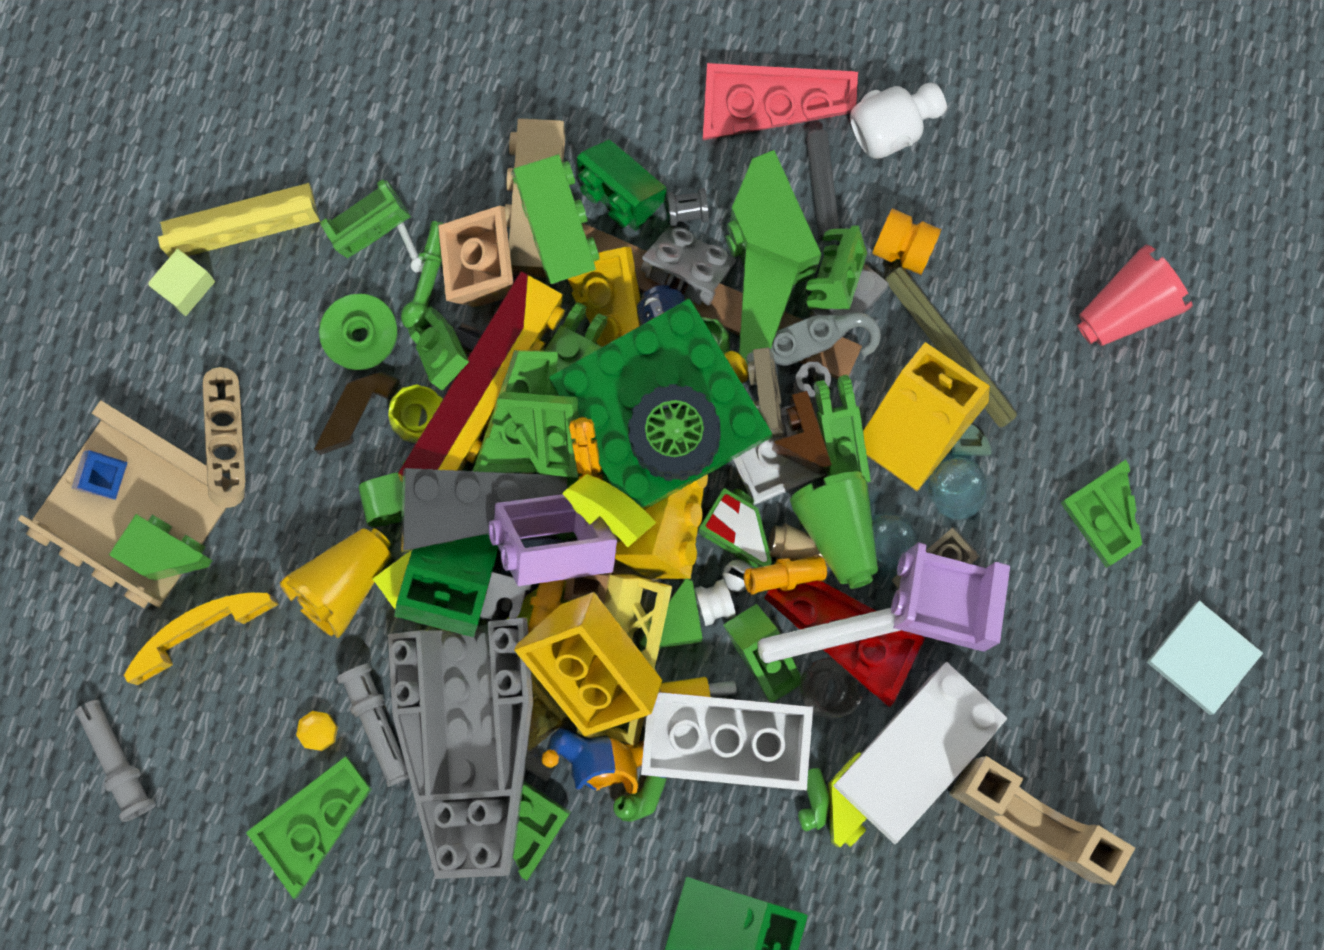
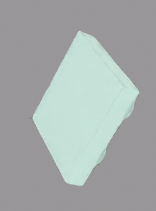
[1147,601,1263,715]

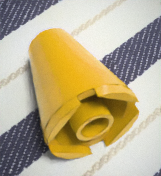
[280,528,391,638]

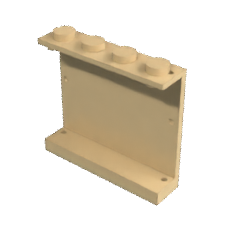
[18,400,232,608]

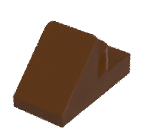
[771,390,832,475]

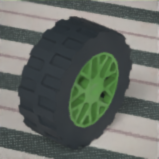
[628,384,721,481]

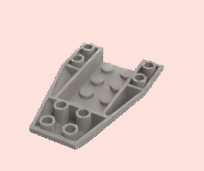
[388,618,533,879]

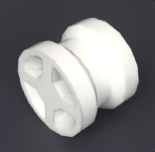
[694,579,736,626]

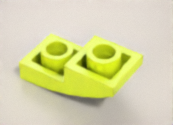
[562,474,656,547]

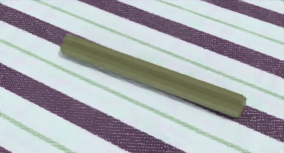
[885,267,1017,428]

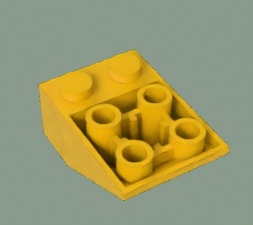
[863,342,990,492]

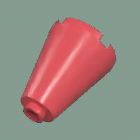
[1077,244,1193,346]

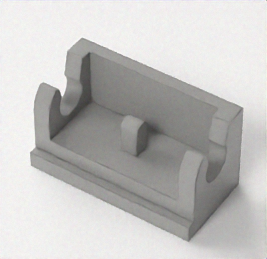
[480,572,534,622]

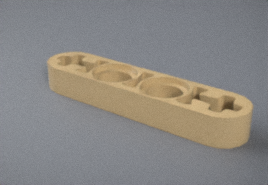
[203,367,245,508]

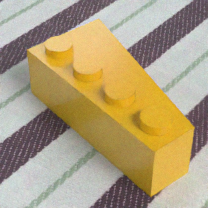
[615,474,708,579]

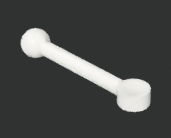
[397,223,425,273]

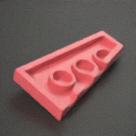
[703,63,858,140]

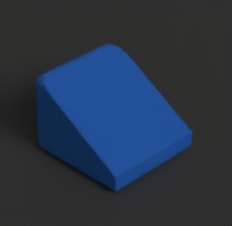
[72,450,128,500]

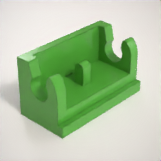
[320,179,411,258]
[806,225,867,309]

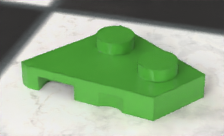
[1061,460,1142,568]
[513,781,571,881]

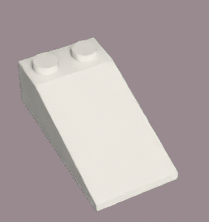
[833,662,1007,844]
[641,692,813,790]

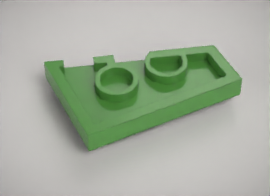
[473,350,558,473]

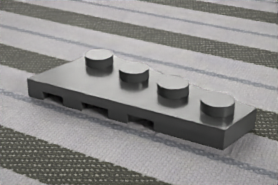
[401,468,567,552]

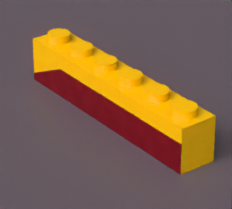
[398,271,565,482]

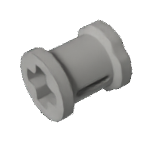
[794,362,831,404]

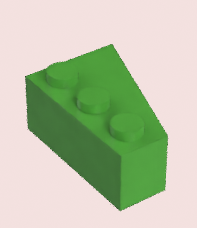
[511,154,600,284]

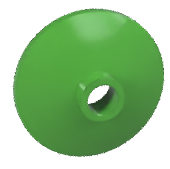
[319,294,398,370]

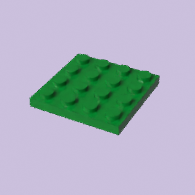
[549,298,772,510]

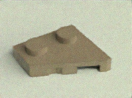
[748,347,787,438]

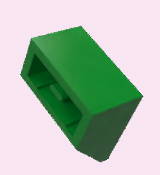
[577,139,667,231]

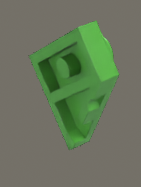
[497,392,580,478]

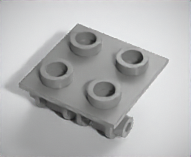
[640,225,737,306]

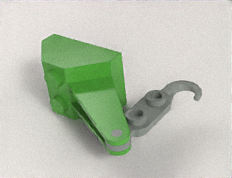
[725,150,881,366]

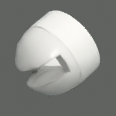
[722,560,752,592]

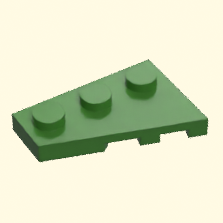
[246,756,372,899]

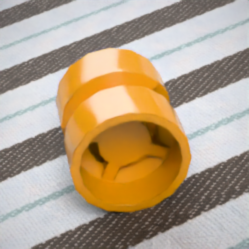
[872,208,942,275]

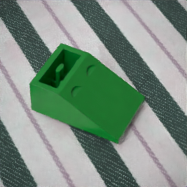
[394,534,498,638]
[665,877,808,950]

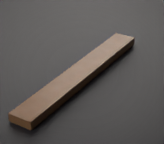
[582,223,862,379]

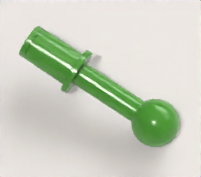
[401,221,444,330]

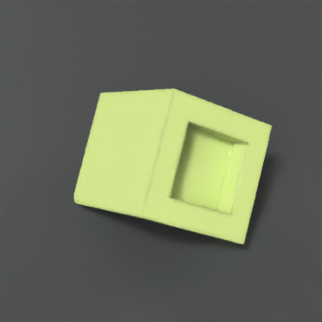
[149,249,215,317]

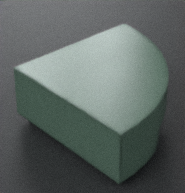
[951,424,991,456]

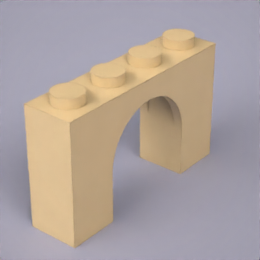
[949,756,1135,885]

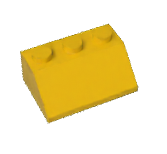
[514,592,662,736]

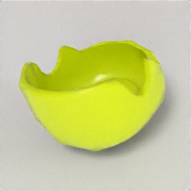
[388,384,443,444]

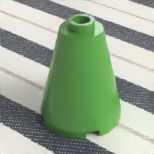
[790,471,878,589]

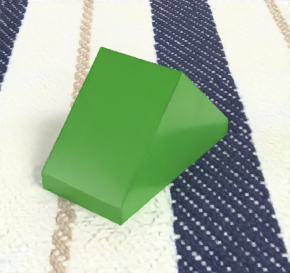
[639,579,703,650]

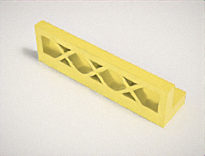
[158,183,320,258]
[577,574,672,745]

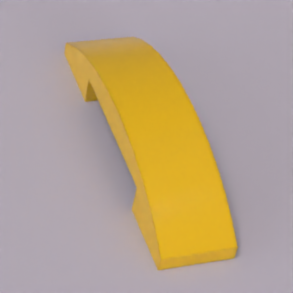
[124,593,279,685]

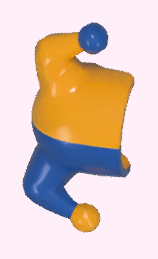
[542,728,667,794]

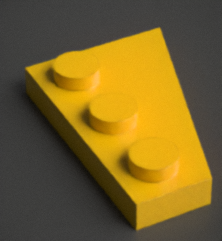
[568,247,641,347]

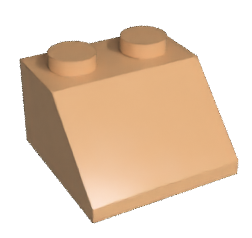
[438,205,513,307]

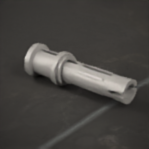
[336,663,409,787]
[75,700,156,822]

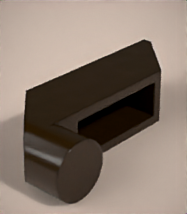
[314,372,400,455]

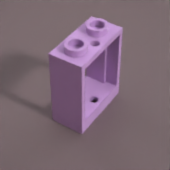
[489,494,617,586]

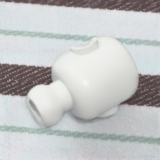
[850,83,947,159]

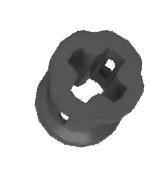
[667,188,709,226]

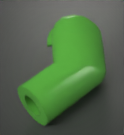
[798,768,830,831]
[613,775,667,822]

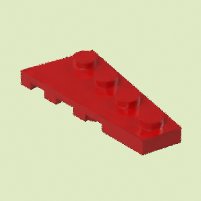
[764,580,925,708]

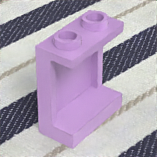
[891,542,1010,652]

